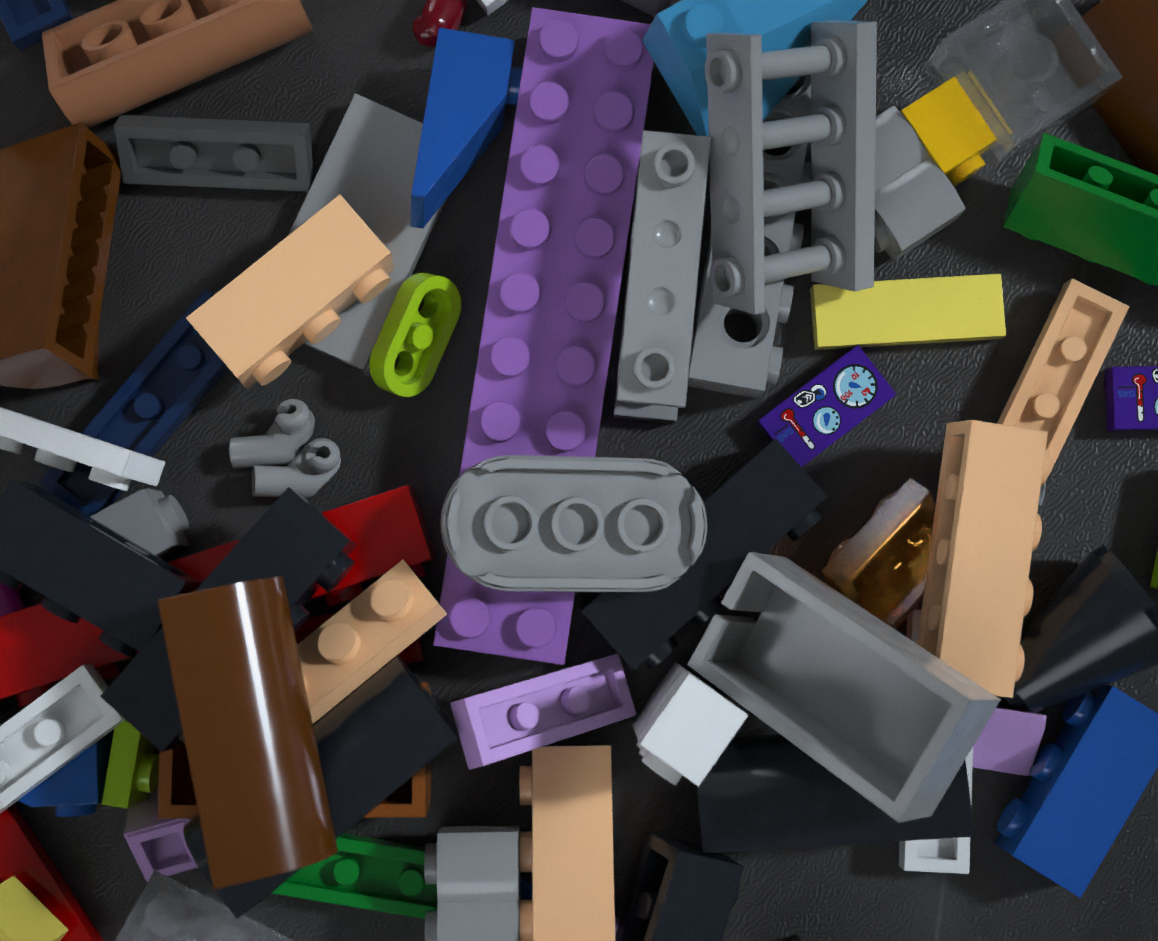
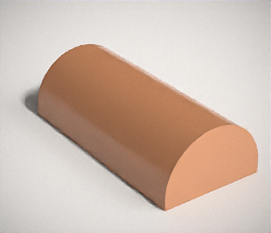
[42,0,314,129]

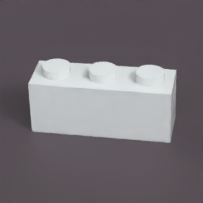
[632,662,748,787]

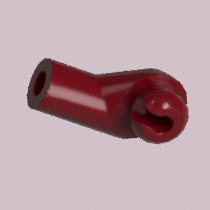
[412,0,467,48]

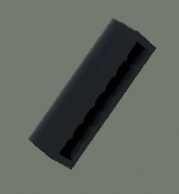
[183,655,460,919]
[697,734,975,854]

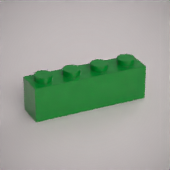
[1003,133,1158,286]

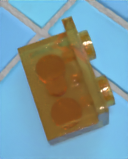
[822,478,936,630]

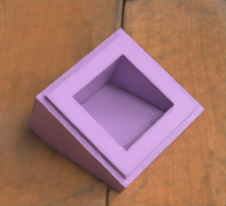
[973,706,1047,776]
[123,796,199,882]

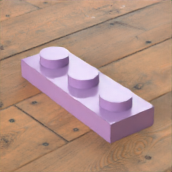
[450,654,637,769]

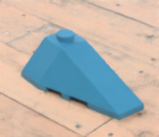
[642,0,868,137]

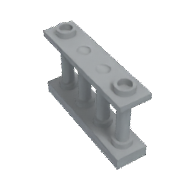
[705,20,877,315]
[613,130,711,423]

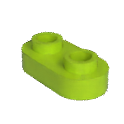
[369,273,461,397]

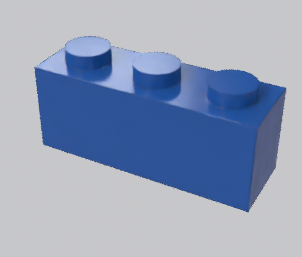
[994,685,1158,898]

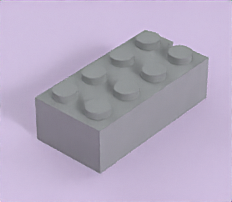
[687,552,1001,823]

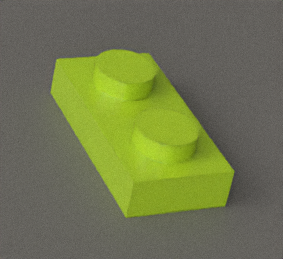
[101,720,159,809]

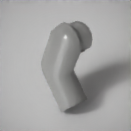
[229,399,315,469]
[252,438,341,498]

